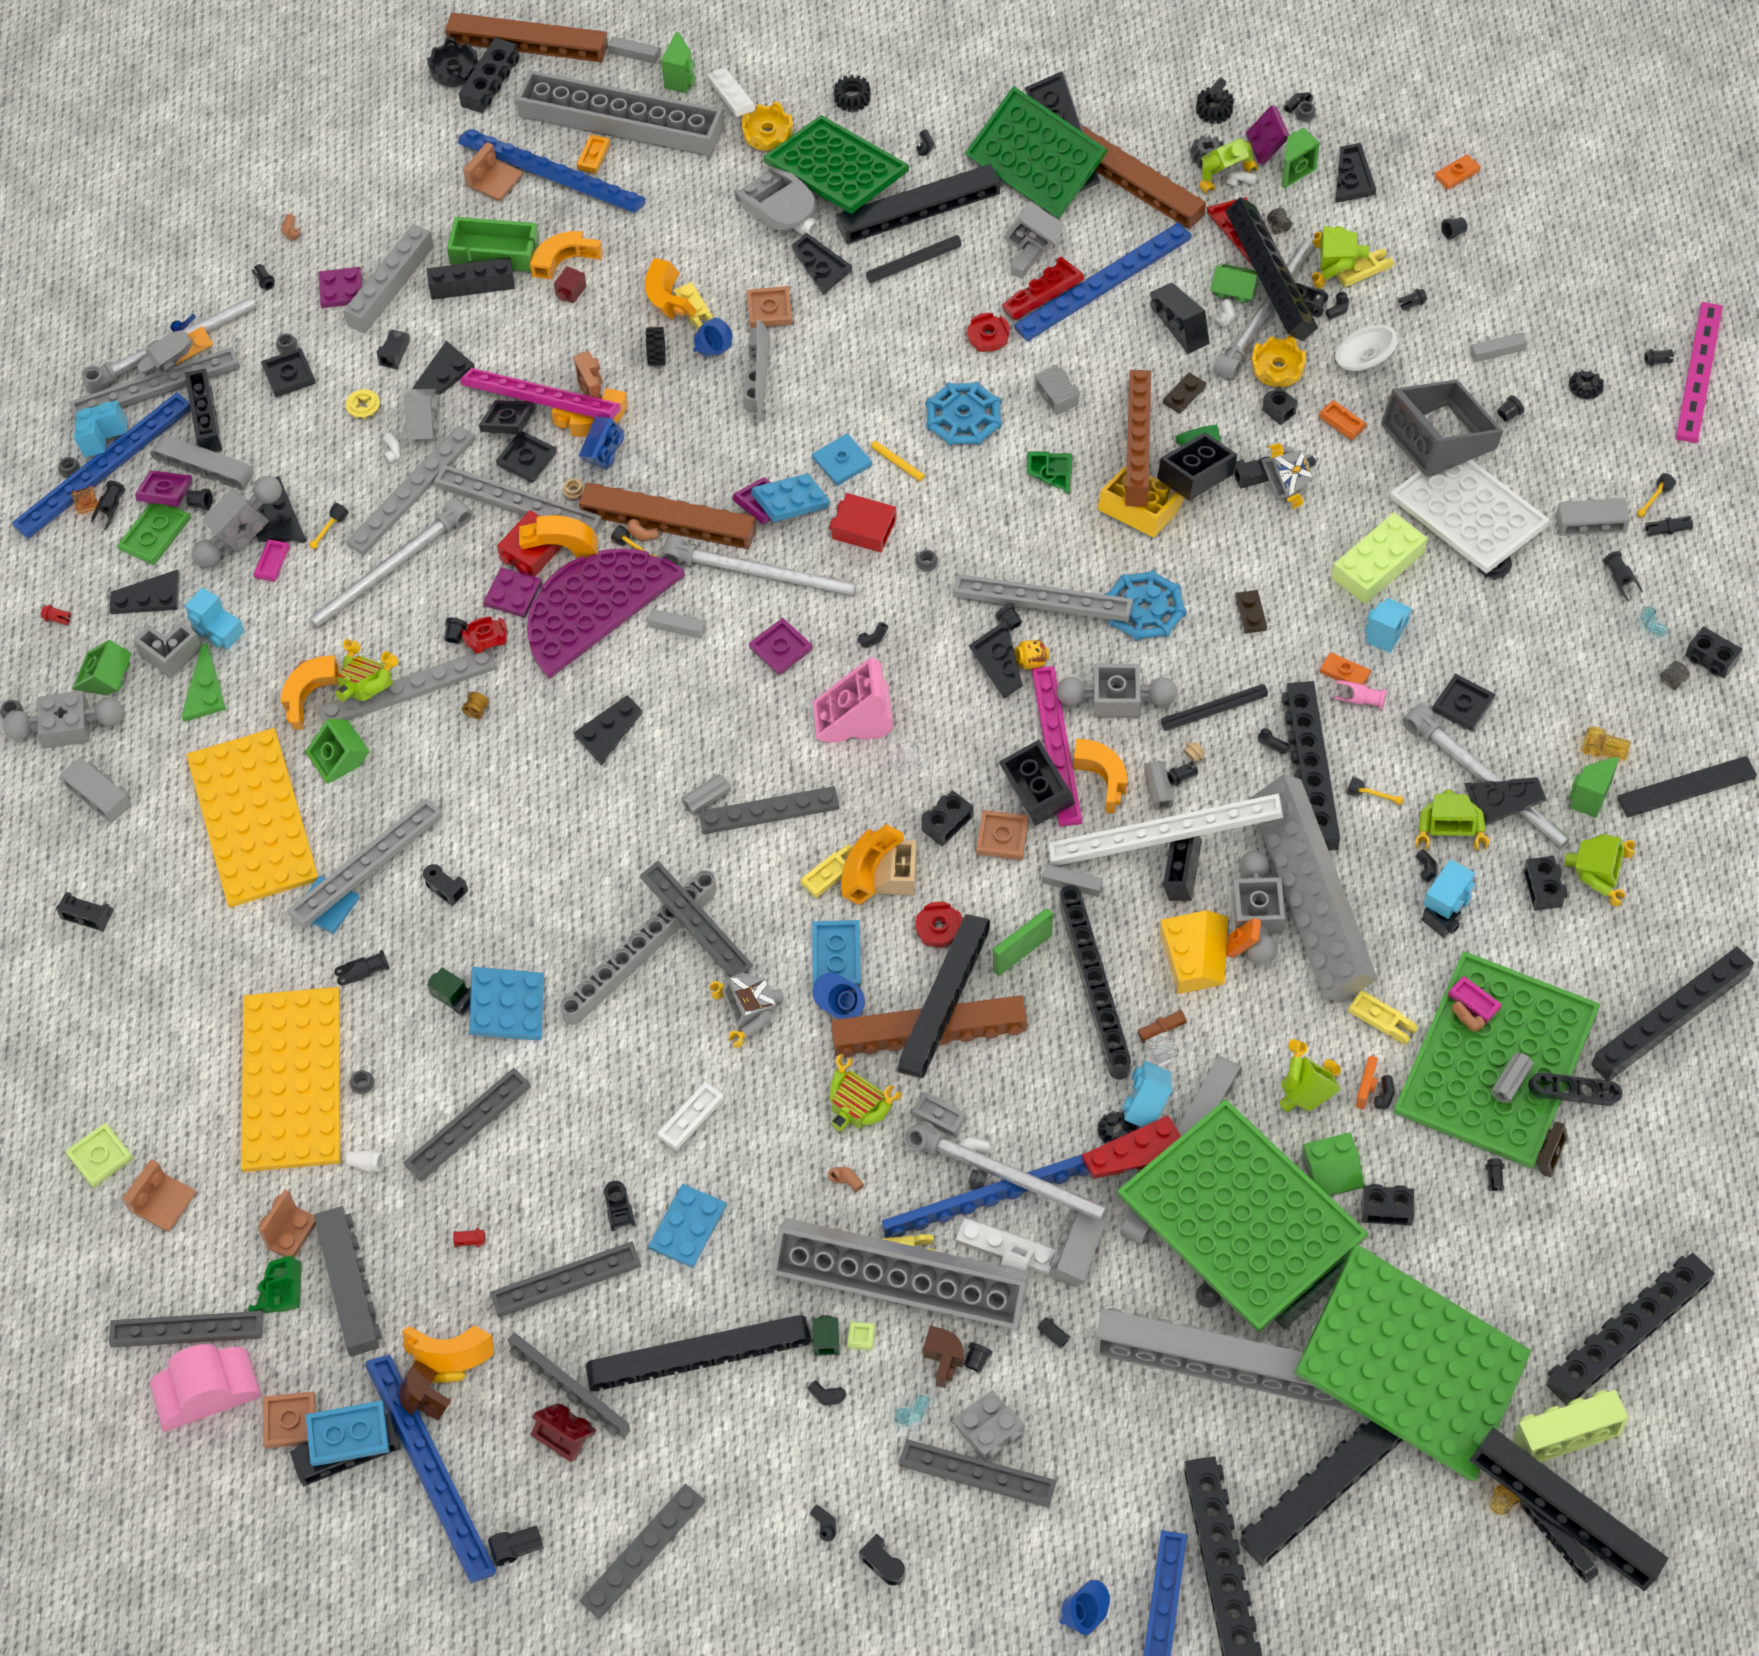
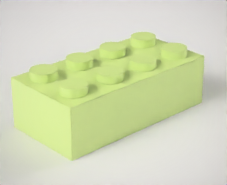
[1332,512,1428,604]
[1512,1390,1629,1462]

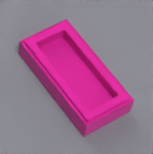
[253,539,290,582]
[1448,976,1502,1024]

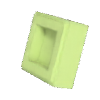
[847,1321,875,1350]

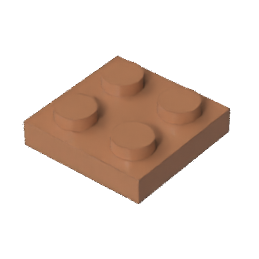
[747,286,792,328]
[976,810,1029,860]
[263,1391,316,1449]

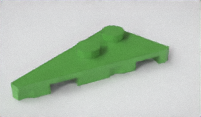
[181,643,226,722]

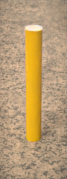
[871,440,925,482]

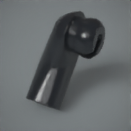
[1209,78,1226,104]
[1325,292,1350,320]
[857,622,889,648]
[1415,849,1438,882]

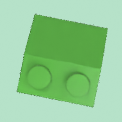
[661,32,696,94]
[1282,127,1320,189]
[1210,263,1260,303]
[72,639,132,696]
[305,719,370,784]
[1569,757,1619,818]
[1301,1132,1364,1196]

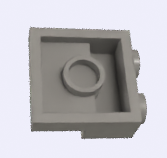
[952,1390,1025,1461]

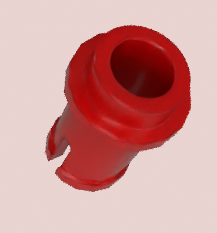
[41,604,72,626]
[453,1227,486,1248]

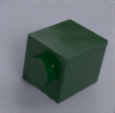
[427,967,466,1008]
[813,1315,840,1356]

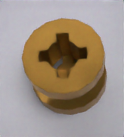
[461,691,490,720]

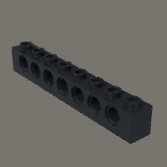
[1225,197,1318,341]
[1282,681,1340,851]
[1546,1252,1715,1406]
[1183,1456,1262,1656]

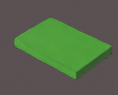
[117,503,191,565]
[993,908,1053,977]

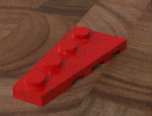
[1207,197,1254,268]
[1002,256,1085,320]
[1081,1115,1181,1179]

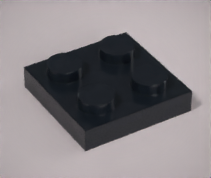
[261,348,316,397]
[479,400,536,435]
[496,431,557,483]
[1432,673,1496,732]

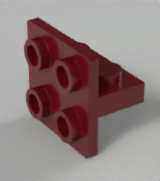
[530,1404,597,1462]

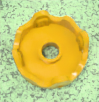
[742,101,793,151]
[1251,336,1306,387]

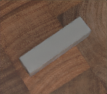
[608,36,660,64]
[1011,242,1043,279]
[1470,332,1527,362]
[647,609,706,639]
[1042,864,1103,897]

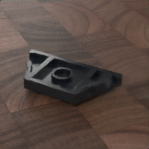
[256,476,306,543]

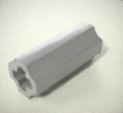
[1144,760,1174,810]
[681,774,731,815]
[1491,1052,1534,1104]

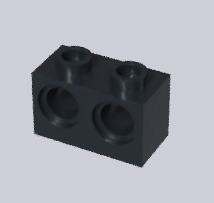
[1685,626,1743,679]
[921,790,973,847]
[1523,856,1567,911]
[1361,1184,1414,1226]

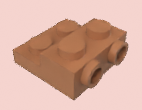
[573,351,603,399]

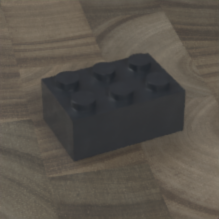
[1157,432,1238,501]
[999,740,1076,826]

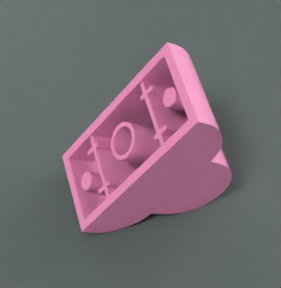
[813,657,893,743]
[149,1344,262,1432]

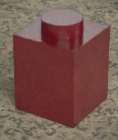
[554,266,587,304]

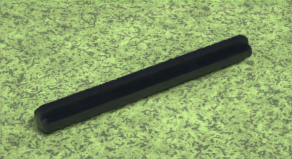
[866,235,962,283]
[1161,684,1268,731]

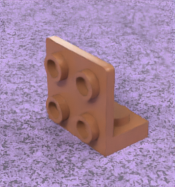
[463,142,523,201]
[122,1159,196,1232]
[259,1189,316,1258]

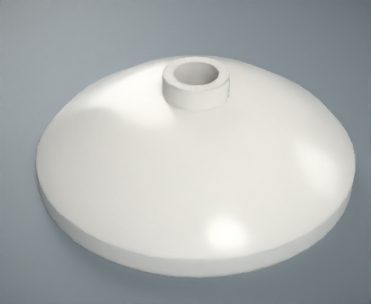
[1335,325,1398,371]

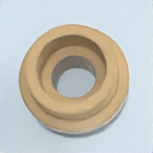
[563,478,584,500]
[1183,742,1204,763]

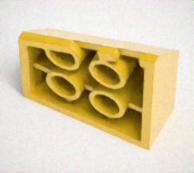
[1097,467,1184,538]
[1159,910,1228,994]

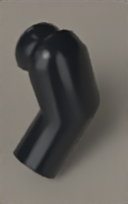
[1283,92,1313,113]
[916,130,935,156]
[1257,728,1289,754]
[1374,1075,1395,1110]
[807,1380,846,1406]
[810,1504,837,1541]

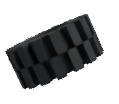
[834,74,871,112]
[1196,87,1234,124]
[645,327,666,366]

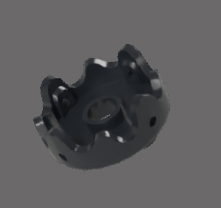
[427,37,479,87]

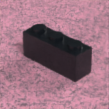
[1163,836,1202,901]

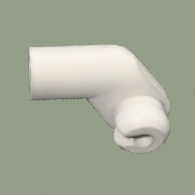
[1226,171,1258,186]
[1216,299,1236,327]
[383,433,401,463]
[956,1138,990,1161]

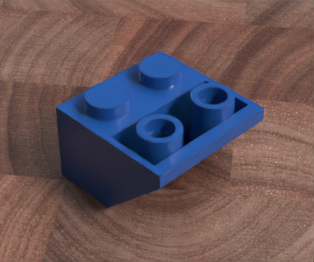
[578,417,624,470]

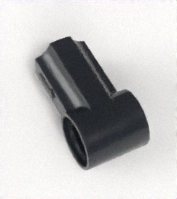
[488,1525,544,1566]

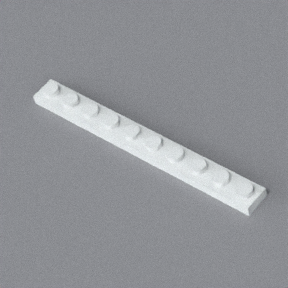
[1049,793,1283,866]

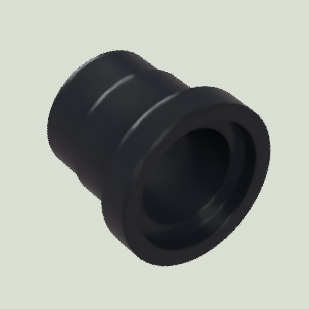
[1441,217,1467,240]
[1497,395,1525,422]
[186,488,213,511]
[995,603,1022,631]
[444,617,468,644]
[964,1342,993,1373]

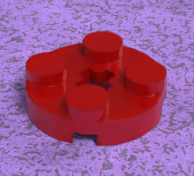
[967,312,1010,352]
[462,616,508,653]
[915,901,963,948]

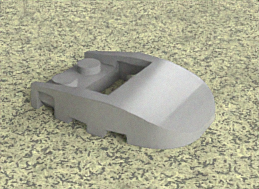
[734,166,817,230]

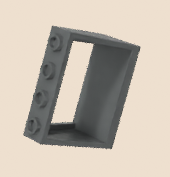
[1381,379,1503,477]

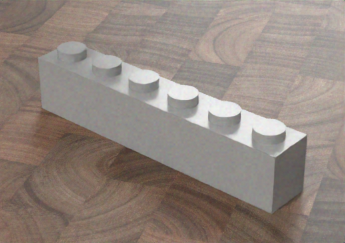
[343,224,434,334]

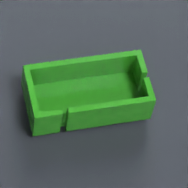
[447,217,540,272]

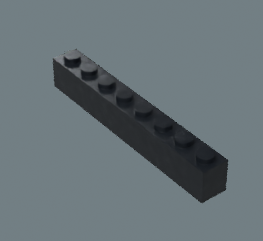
[837,164,1000,244]
[1591,946,1754,1081]
[1240,1421,1403,1567]
[1469,1427,1669,1592]

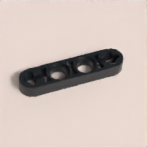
[1528,1072,1623,1106]
[1520,1500,1599,1583]

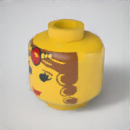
[1015,640,1049,670]

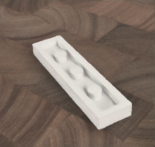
[707,68,755,117]
[955,1218,1058,1275]

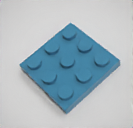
[469,966,544,1040]

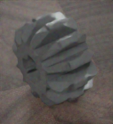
[1190,135,1224,168]

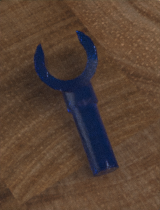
[170,314,196,332]

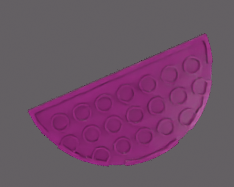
[527,548,685,679]

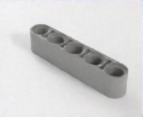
[150,435,254,490]

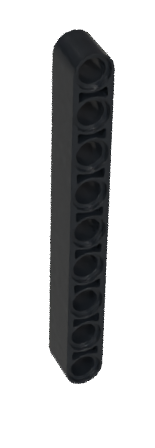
[1059,885,1131,1080]
[898,914,990,1079]
[585,1315,812,1392]

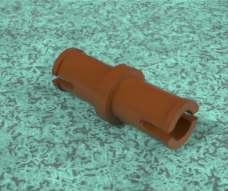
[1137,1009,1187,1044]

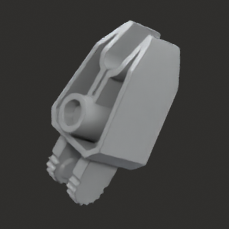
[137,330,193,375]

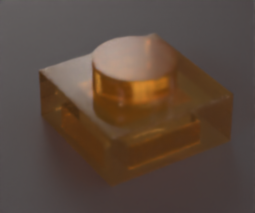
[71,486,98,515]

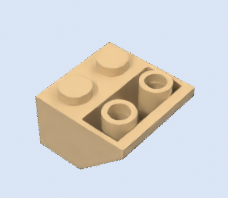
[874,840,917,895]

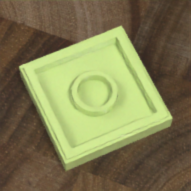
[65,1122,134,1188]

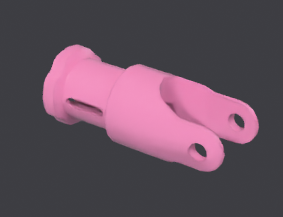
[1332,680,1387,709]

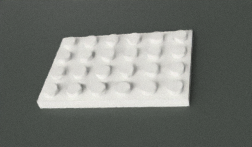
[1390,460,1550,574]

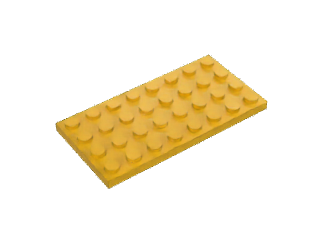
[186,727,319,908]
[241,987,341,1172]

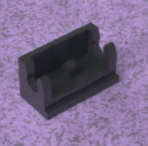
[56,892,114,932]

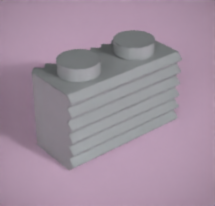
[1034,365,1080,415]

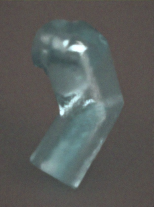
[1641,607,1668,637]
[895,1395,930,1425]

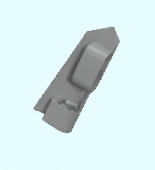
[743,320,770,421]

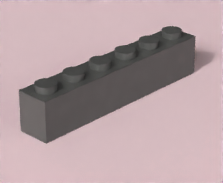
[314,1206,382,1357]

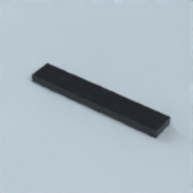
[1618,756,1757,818]

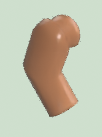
[281,214,300,240]
[627,519,659,541]
[1451,1001,1485,1032]
[828,1167,864,1193]

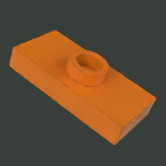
[1435,154,1481,190]
[1319,400,1367,441]
[1319,652,1371,685]
[1226,918,1261,958]
[1355,1056,1378,1110]

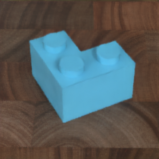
[74,400,128,458]
[185,587,245,650]
[1365,598,1412,653]
[1424,859,1476,919]
[1122,1060,1173,1127]

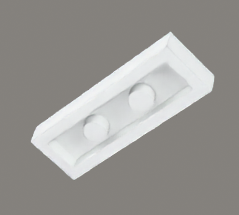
[657,1082,724,1151]

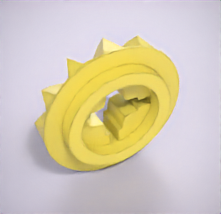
[346,389,380,420]

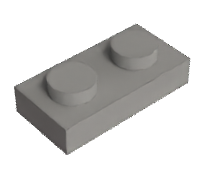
[912,1092,966,1137]

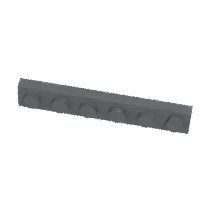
[698,786,839,835]
[639,860,753,977]
[403,1068,531,1182]
[490,1241,641,1318]
[109,1311,263,1348]
[507,1332,631,1438]
[899,1439,1056,1508]
[579,1483,705,1620]

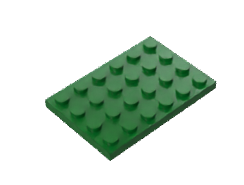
[965,86,1108,219]
[763,115,909,214]

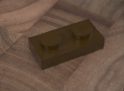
[1163,372,1206,414]
[1235,590,1267,634]
[1537,1122,1568,1177]

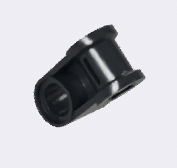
[1296,283,1329,317]
[604,1180,636,1232]

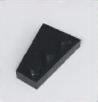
[1335,143,1376,203]
[792,233,852,295]
[412,341,475,395]
[109,569,180,614]
[968,620,1023,699]
[574,695,642,766]
[1464,777,1547,826]

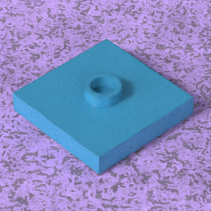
[812,433,873,486]
[306,875,360,934]

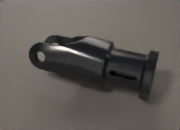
[91,480,126,530]
[1603,551,1643,601]
[334,950,390,986]

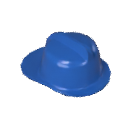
[693,318,733,357]
[812,973,865,1019]
[1059,1580,1110,1635]

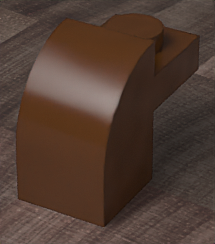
[923,1325,964,1388]
[398,1360,451,1421]

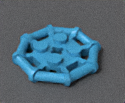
[925,381,1003,446]
[1104,570,1187,641]

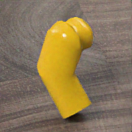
[432,1370,466,1383]

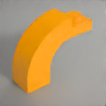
[530,231,603,280]
[645,258,696,320]
[551,388,628,437]
[519,515,598,558]
[280,655,339,730]
[1073,738,1127,813]
[841,824,904,905]
[402,1325,494,1373]

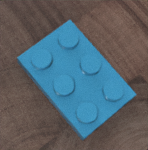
[751,473,831,522]
[812,920,861,988]
[648,1184,727,1268]
[305,1400,389,1467]

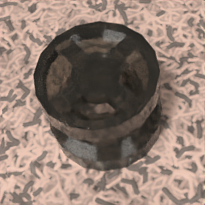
[1266,208,1292,235]
[1660,661,1690,690]

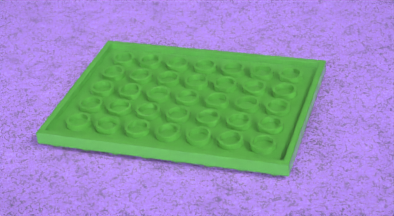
[1393,951,1600,1169]
[1117,1099,1368,1333]
[1294,1244,1532,1481]

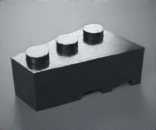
[1150,282,1210,354]

